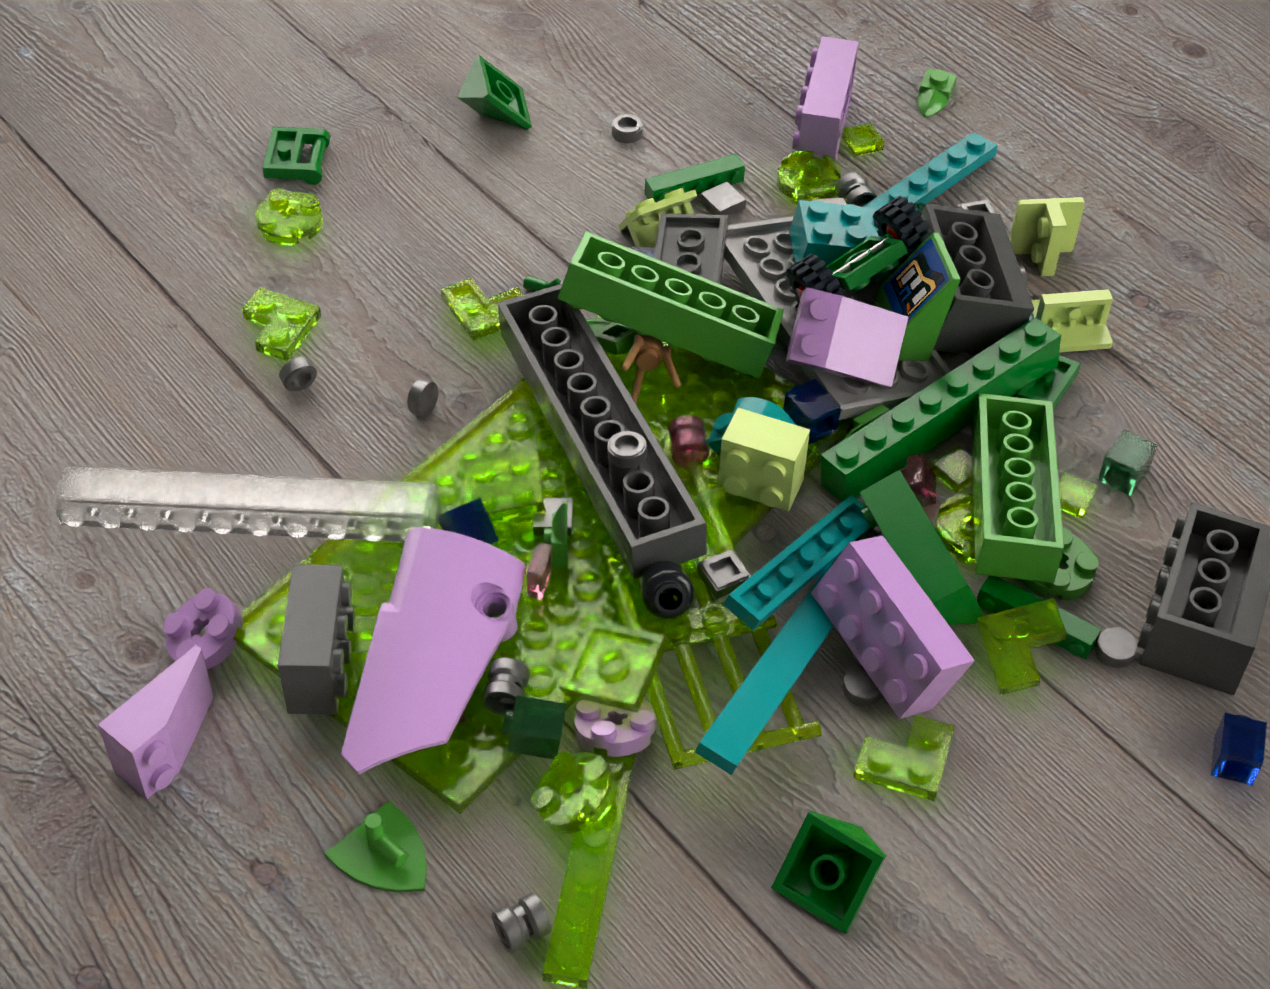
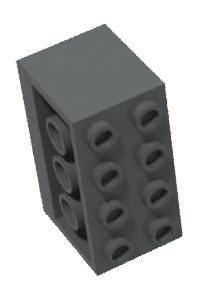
[921,204,1034,355]
[1137,502,1270,695]

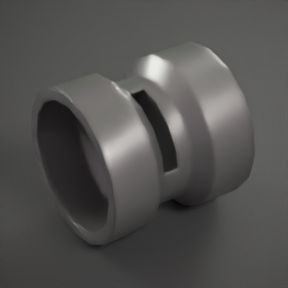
[835,172,877,207]
[482,658,530,716]
[491,892,552,953]

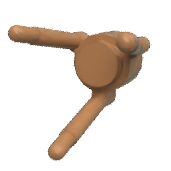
[622,335,681,404]

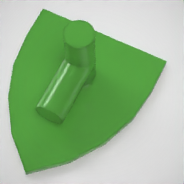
[325,801,427,892]

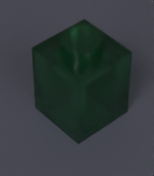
[1097,429,1158,496]
[501,695,566,760]

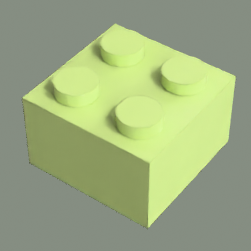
[718,408,810,511]

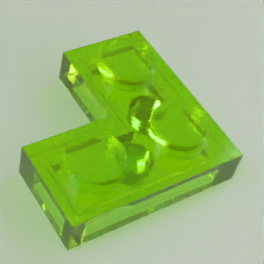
[441,277,524,341]
[242,287,321,361]
[977,598,1067,695]
[853,715,955,802]

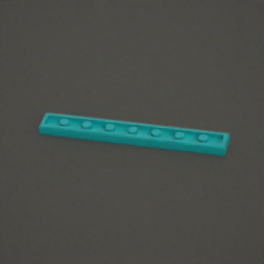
[695,564,834,775]

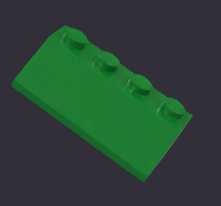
[859,470,986,625]

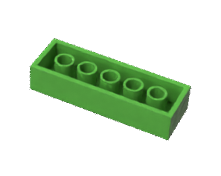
[557,231,784,379]
[971,393,1064,583]

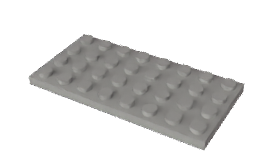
[724,216,951,420]

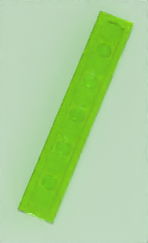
[542,747,635,989]

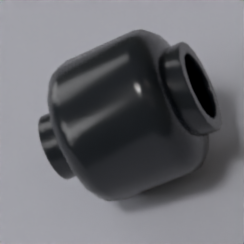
[639,561,694,619]

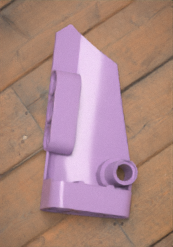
[341,527,526,774]

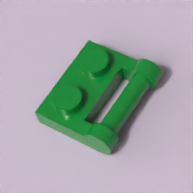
[262,126,331,185]

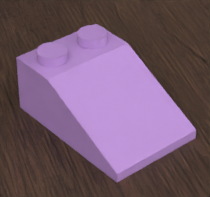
[785,287,908,388]
[98,645,214,799]

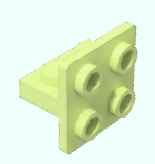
[618,188,697,254]
[1009,197,1085,276]
[1031,289,1113,353]

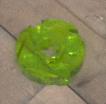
[776,151,842,205]
[255,188,323,245]
[934,493,975,564]
[531,751,617,834]

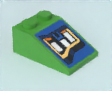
[870,233,961,361]

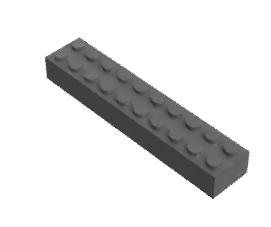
[497,283,707,579]

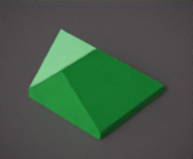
[457,55,532,130]
[771,811,886,934]

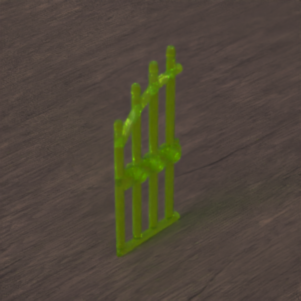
[600,461,822,770]

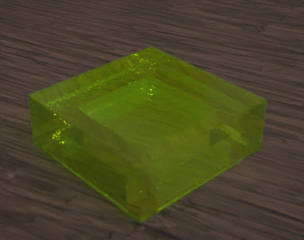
[842,122,885,156]
[930,446,973,493]
[1059,472,1098,519]

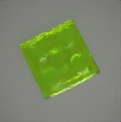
[463,445,546,526]
[559,619,667,713]

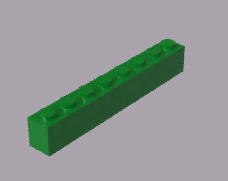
[821,317,1061,502]

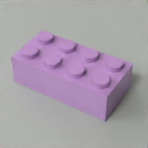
[792,36,859,169]
[811,536,975,719]

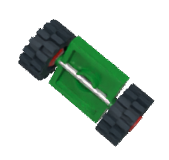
[785,196,932,303]

